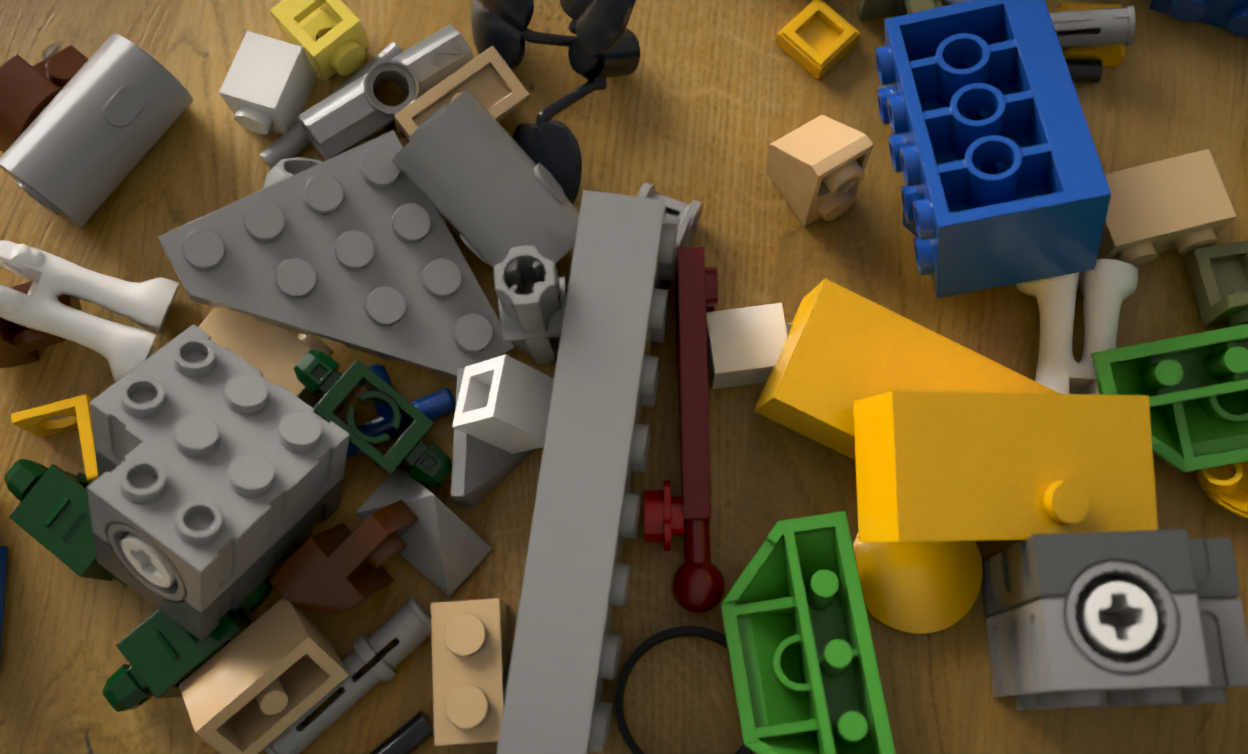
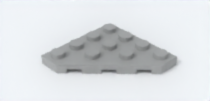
[158,130,514,381]

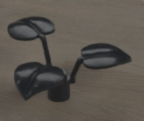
[471,0,640,204]

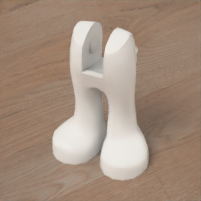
[0,241,180,382]
[1015,259,1138,395]

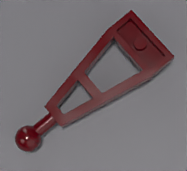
[672,247,725,613]

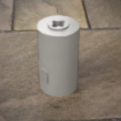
[0,33,193,229]
[392,89,580,269]

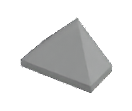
[451,368,535,508]
[355,467,494,599]

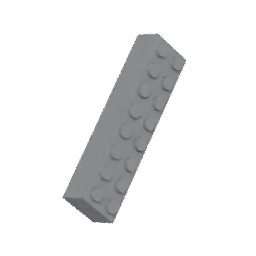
[497,190,677,754]

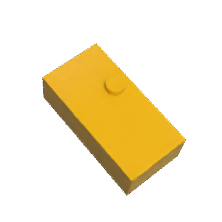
[754,278,1060,461]
[853,391,1158,542]

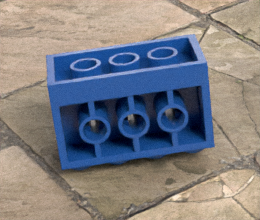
[875,0,1111,298]

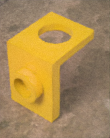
[11,394,98,483]

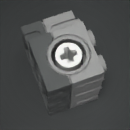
[87,324,350,641]
[981,529,1248,710]

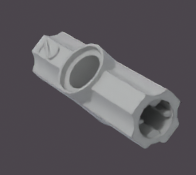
[297,24,474,161]
[494,246,568,365]

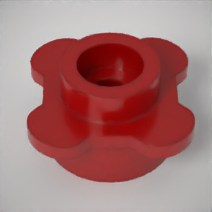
[644,480,684,551]

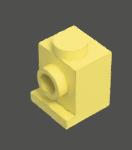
[270,0,370,80]

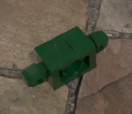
[294,349,452,488]
[4,459,129,587]
[102,578,273,712]

